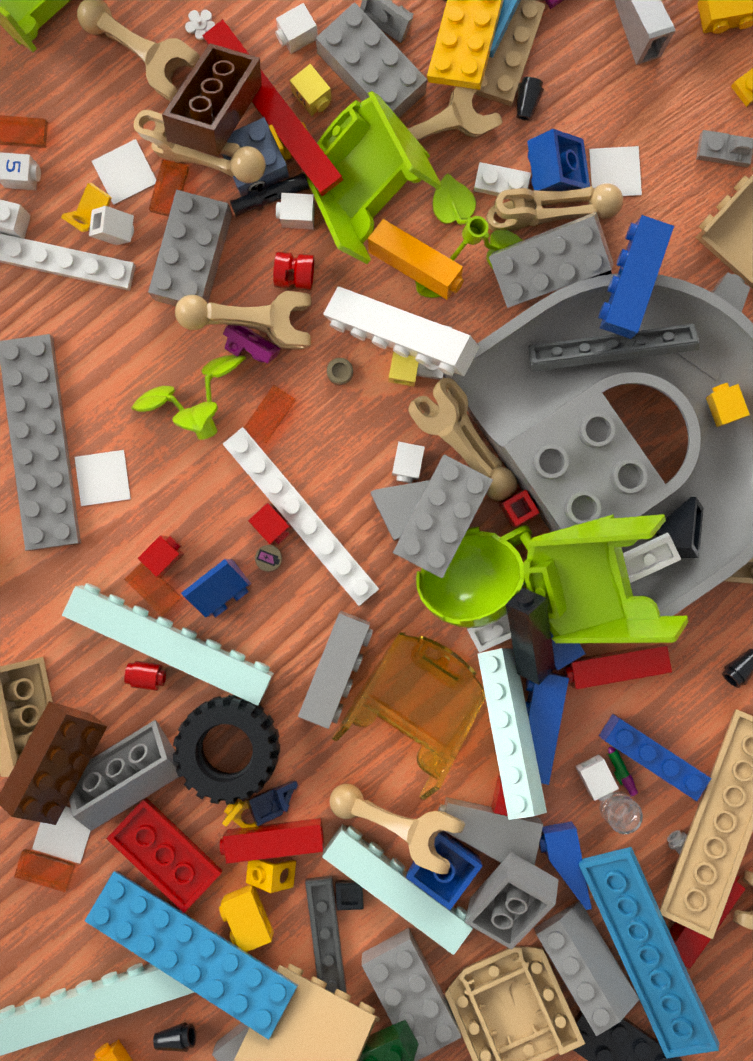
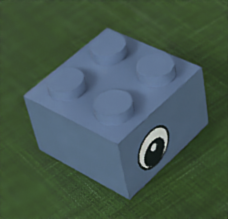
[221,117,289,197]

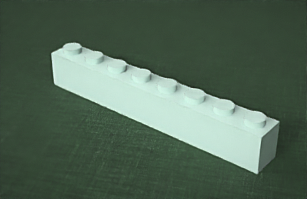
[62,583,274,706]
[0,963,194,1056]

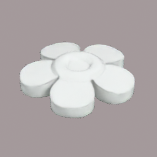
[185,10,215,40]

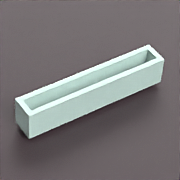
[478,648,547,820]
[322,824,473,955]

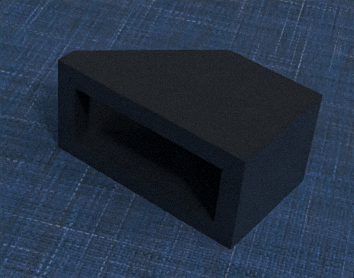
[656,497,704,558]

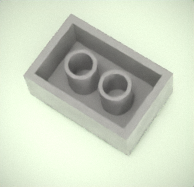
[465,852,559,950]

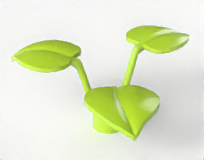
[415,174,523,298]
[131,355,246,440]

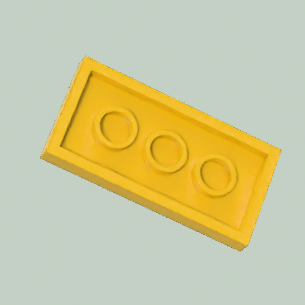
[427,0,504,90]

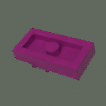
[223,325,281,364]

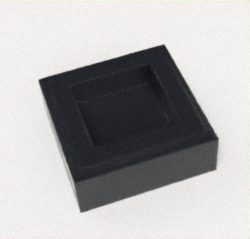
[336,880,364,910]

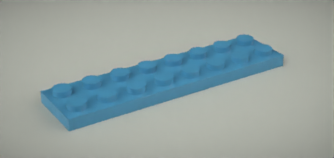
[579,847,720,1059]
[85,871,298,1040]

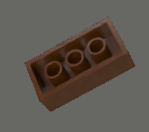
[162,43,262,157]
[0,701,108,825]

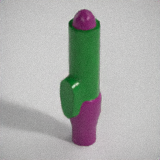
[608,747,638,796]

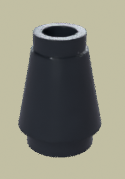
[516,77,544,121]
[722,649,753,688]
[153,1022,196,1052]

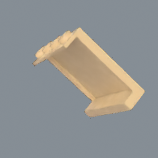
[695,167,753,289]
[234,963,380,1061]

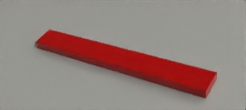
[202,19,343,196]

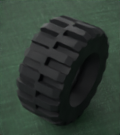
[173,695,280,805]

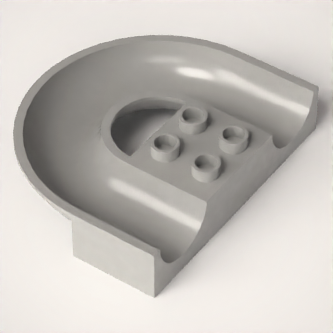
[443,273,753,616]

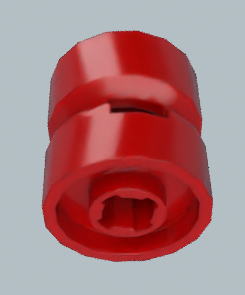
[273,252,315,290]

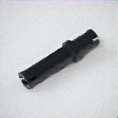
[230,172,309,217]

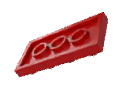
[106,798,223,913]

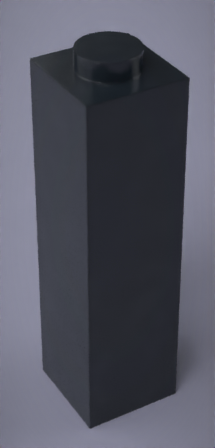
[506,588,555,685]

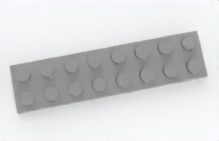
[0,334,81,551]

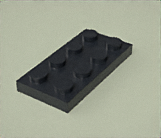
[573,1010,682,1061]

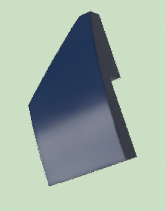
[246,781,298,826]

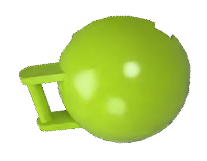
[416,525,532,628]

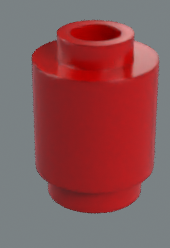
[124,661,166,691]

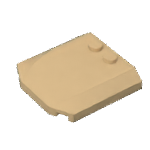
[445,946,585,1061]

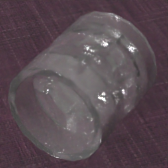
[599,790,643,834]

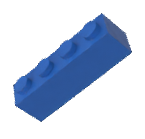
[598,215,674,339]
[525,673,569,785]
[599,714,712,801]

